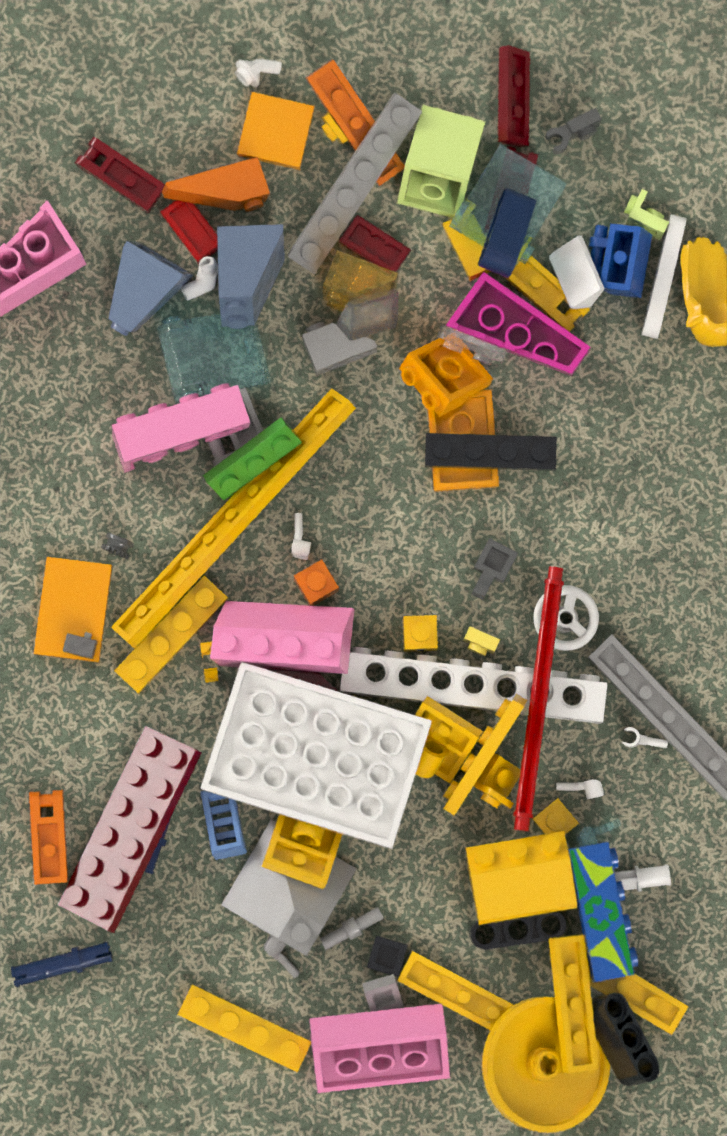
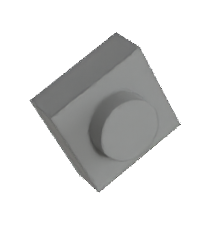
[362,974,404,1012]

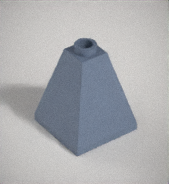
[108,241,193,336]

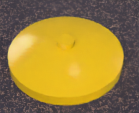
[482,997,610,1133]

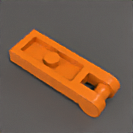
[29,790,69,885]

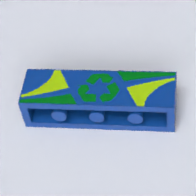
[568,842,638,982]

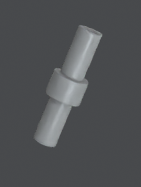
[320,907,384,950]

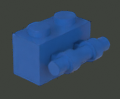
[589,223,652,298]

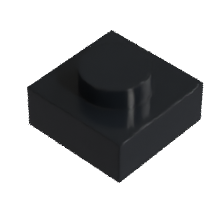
[367,935,408,977]

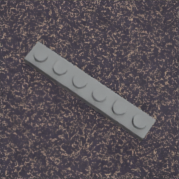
[286,93,423,275]
[587,634,727,800]

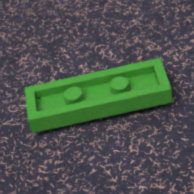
[203,417,302,500]

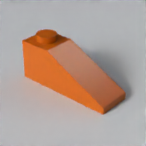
[162,157,270,212]

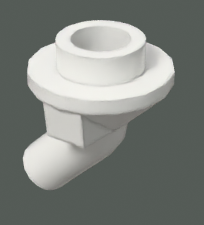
[235,59,281,87]

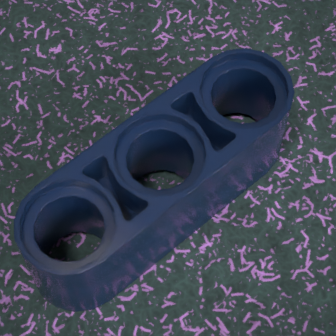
[477,187,536,278]

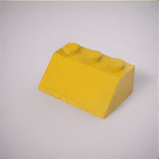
[466,831,578,925]

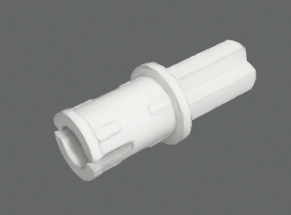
[614,864,671,892]

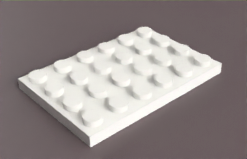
[200,662,432,849]

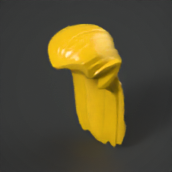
[680,237,727,347]

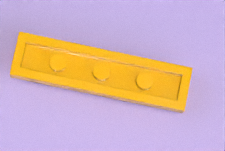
[114,575,229,694]
[443,693,527,815]
[549,935,599,1074]
[397,951,514,1030]
[587,959,689,1035]
[177,984,312,1073]

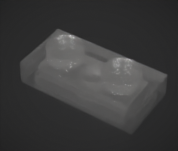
[437,325,507,365]

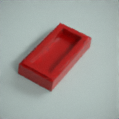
[160,200,218,265]

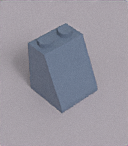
[217,224,285,329]

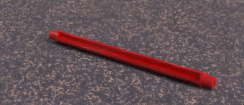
[513,566,564,831]

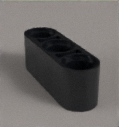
[469,912,566,950]
[591,992,659,1086]

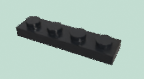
[425,433,557,471]

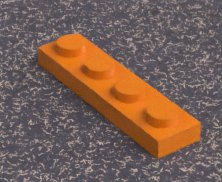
[306,59,405,186]

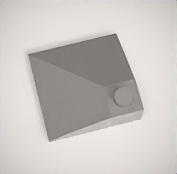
[222,819,356,956]

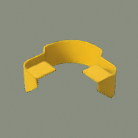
[200,641,219,683]

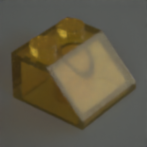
[323,250,398,312]

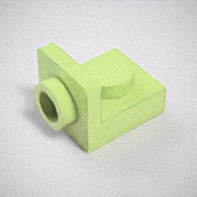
[624,189,669,240]

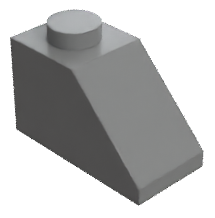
[302,322,377,376]

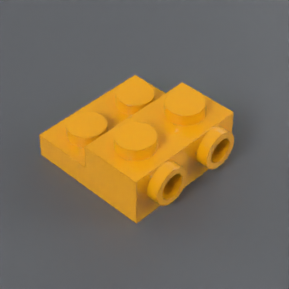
[399,332,494,417]

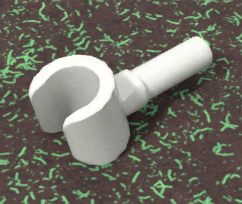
[292,513,311,560]
[622,727,668,748]
[556,779,604,799]

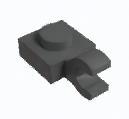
[545,108,602,155]
[472,538,518,600]

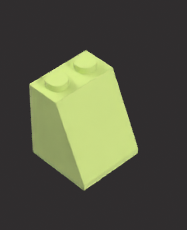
[397,105,485,218]

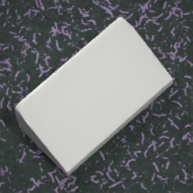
[549,236,605,309]

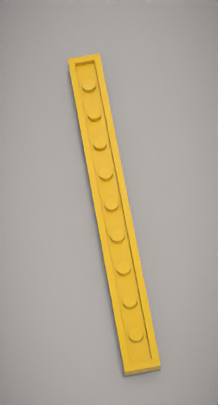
[111,388,356,649]

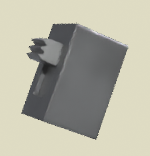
[63,632,97,659]

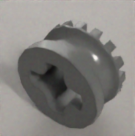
[101,533,134,559]

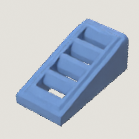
[200,791,247,860]

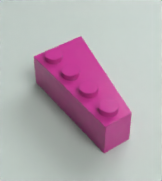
[446,272,591,376]

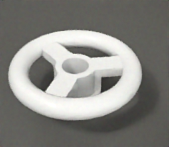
[533,585,599,651]

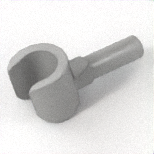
[264,935,300,978]

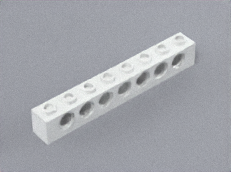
[340,647,607,724]

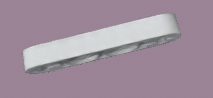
[641,214,686,339]

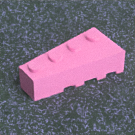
[0,200,86,317]
[112,383,250,473]

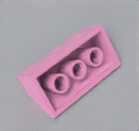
[210,601,354,674]
[310,1004,450,1093]

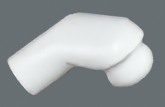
[181,256,218,301]

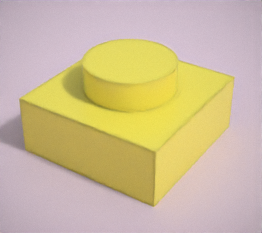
[463,627,500,656]

